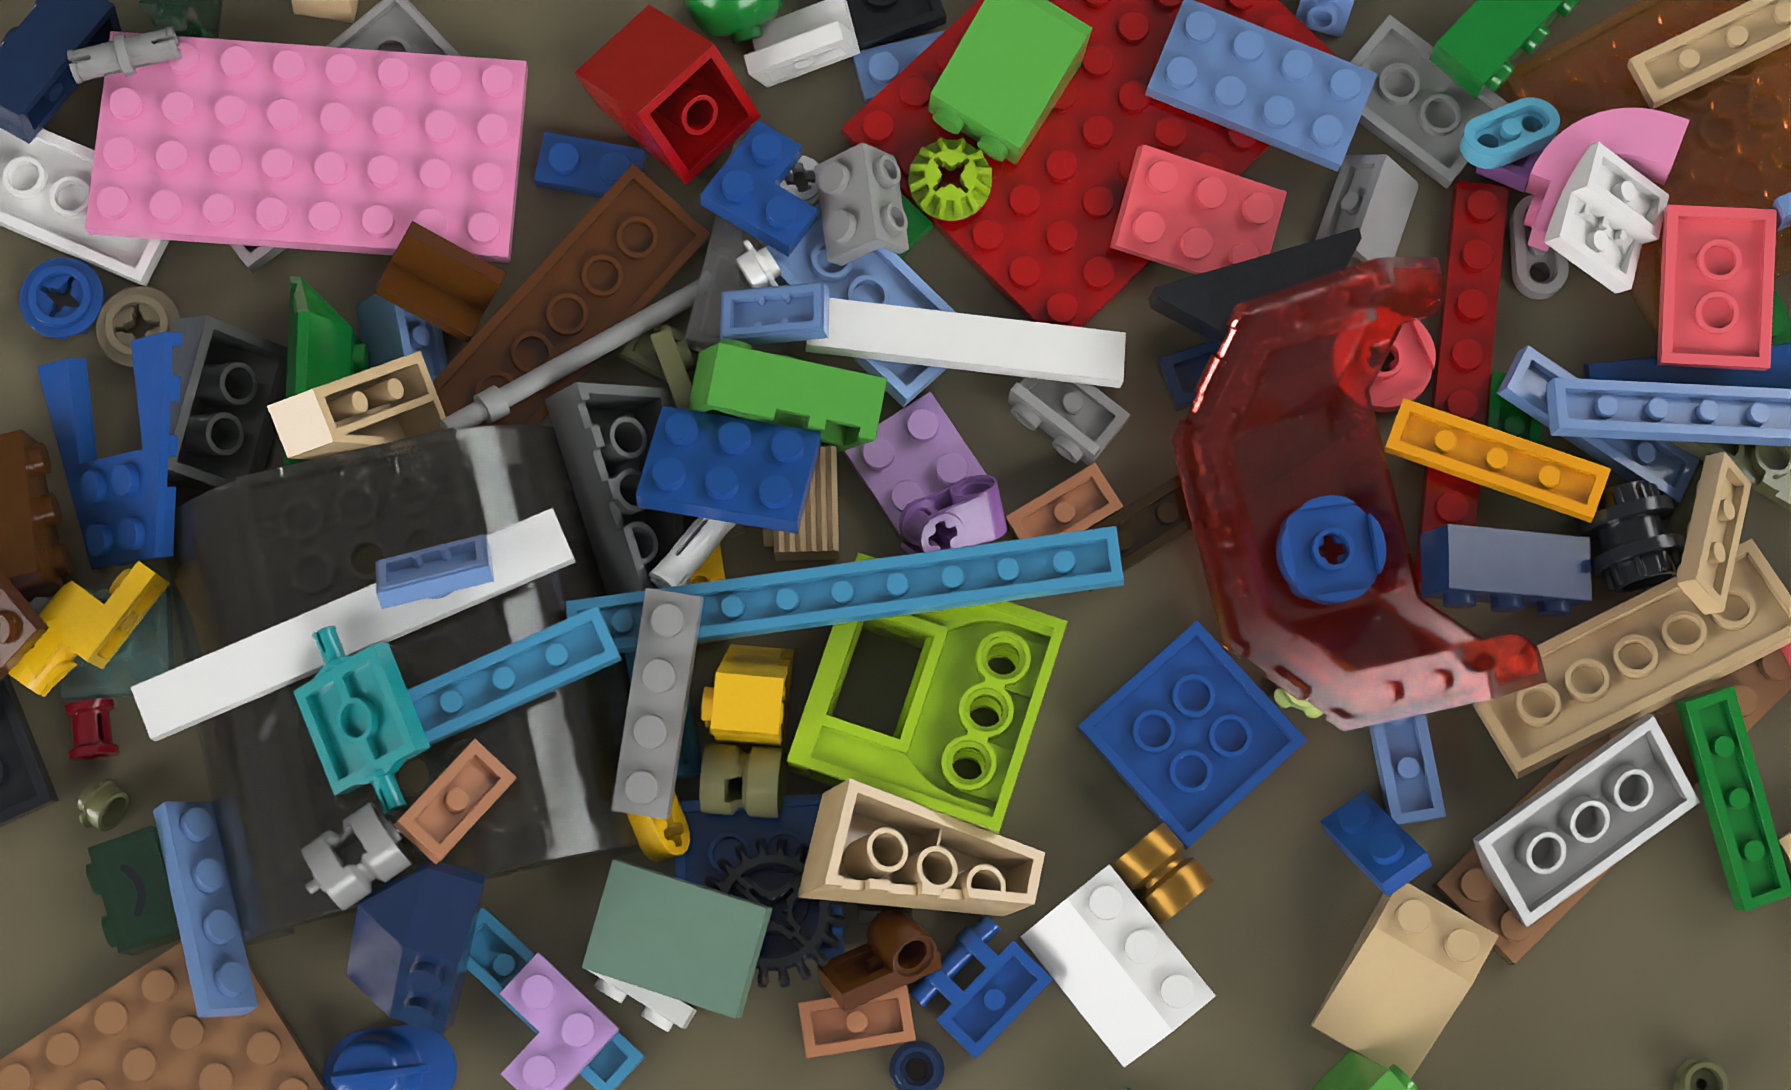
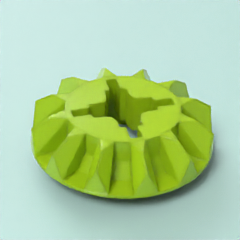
[908,137,992,221]

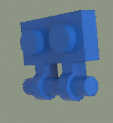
[909,915,1053,1059]

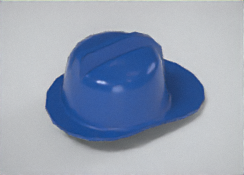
[324,1025,457,1090]

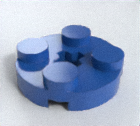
[1276,495,1386,605]

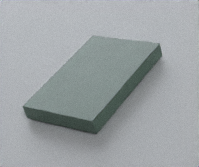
[582,859,772,1019]

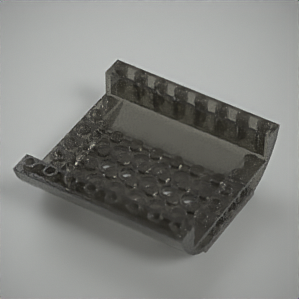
[166,425,642,946]

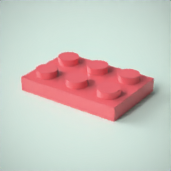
[1110,145,1287,275]
[1657,205,1777,371]

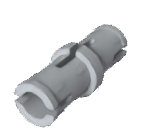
[67,25,182,84]

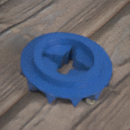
[19,257,107,341]

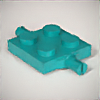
[293,626,431,814]

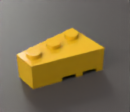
[701,644,794,752]

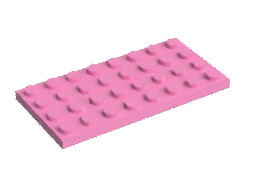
[85,31,528,264]

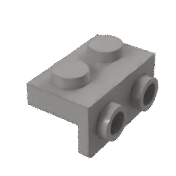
[815,142,909,266]
[1007,377,1131,466]

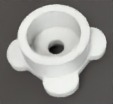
[735,239,782,288]

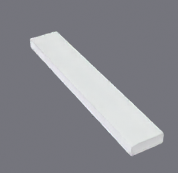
[805,298,1126,388]

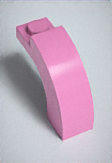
[1523,108,1690,252]

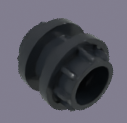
[1578,480,1686,593]

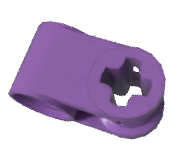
[899,475,1008,552]

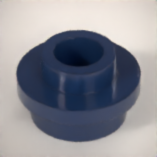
[889,1041,944,1090]

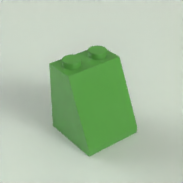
[928,0,1092,165]

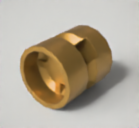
[1111,822,1214,926]

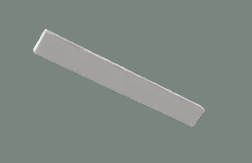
[130,508,576,741]

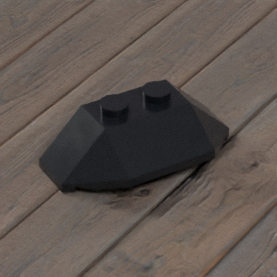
[1148,228,1362,347]

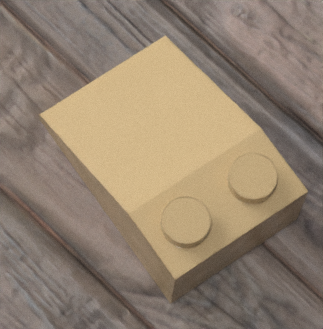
[1310,883,1499,1079]

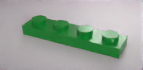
[1675,685,1791,912]

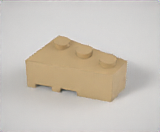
[267,351,459,467]

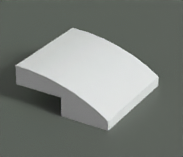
[1544,142,1669,294]

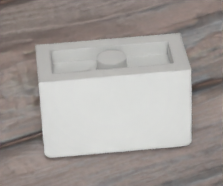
[744,0,860,88]

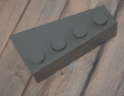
[544,382,690,596]

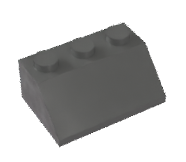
[138,315,288,501]

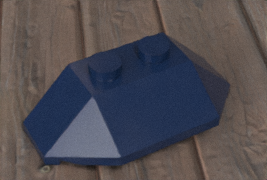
[346,860,486,1033]

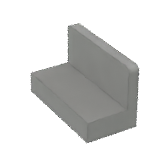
[1315,154,1419,275]

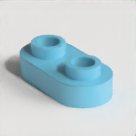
[1460,97,1560,169]

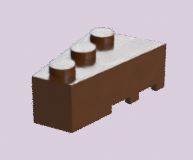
[0,429,73,602]

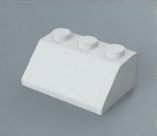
[1020,864,1216,1067]

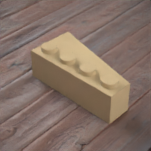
[797,778,1045,916]

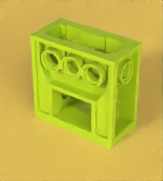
[787,552,1068,834]

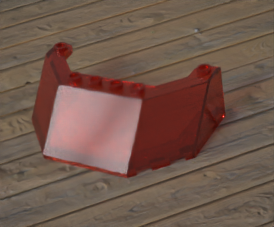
[1171,257,1547,731]

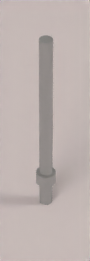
[440,275,717,439]

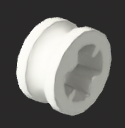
[779,156,819,205]

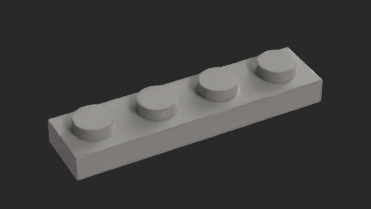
[611,588,704,819]

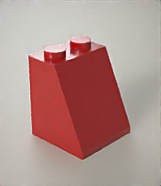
[574,4,761,185]

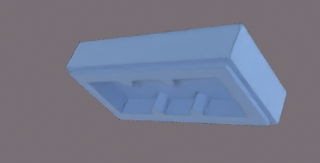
[720,281,829,345]
[375,534,494,609]

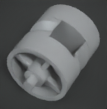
[301,802,413,911]

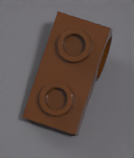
[817,907,942,1012]

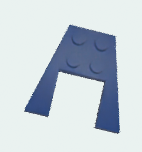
[38,332,182,569]

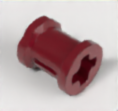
[64,699,120,761]

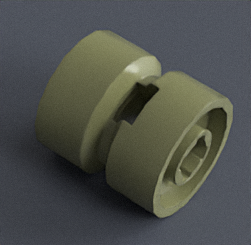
[699,742,787,819]

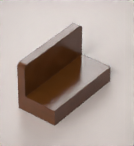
[375,221,506,342]

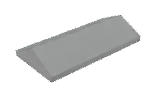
[1473,713,1700,927]

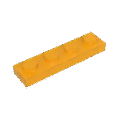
[1384,398,1611,523]

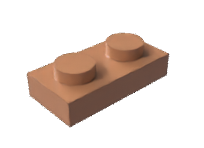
[1005,463,1124,540]
[393,739,517,864]
[798,985,916,1059]

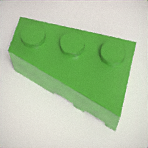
[687,339,887,453]

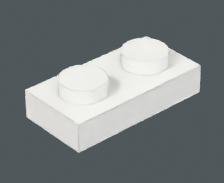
[588,970,697,1032]

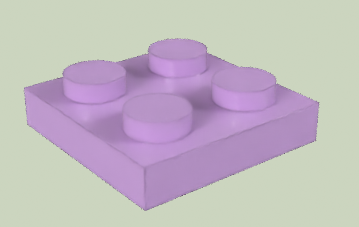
[842,391,987,538]

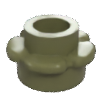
[78,779,130,831]
[1674,1057,1729,1090]

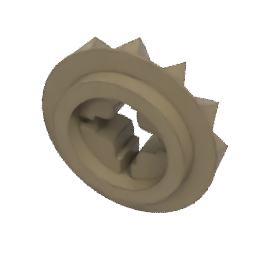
[96,286,180,368]

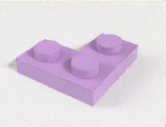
[500,952,620,1090]

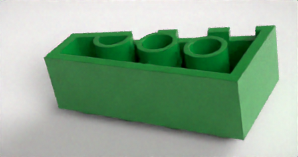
[1429,0,1582,99]

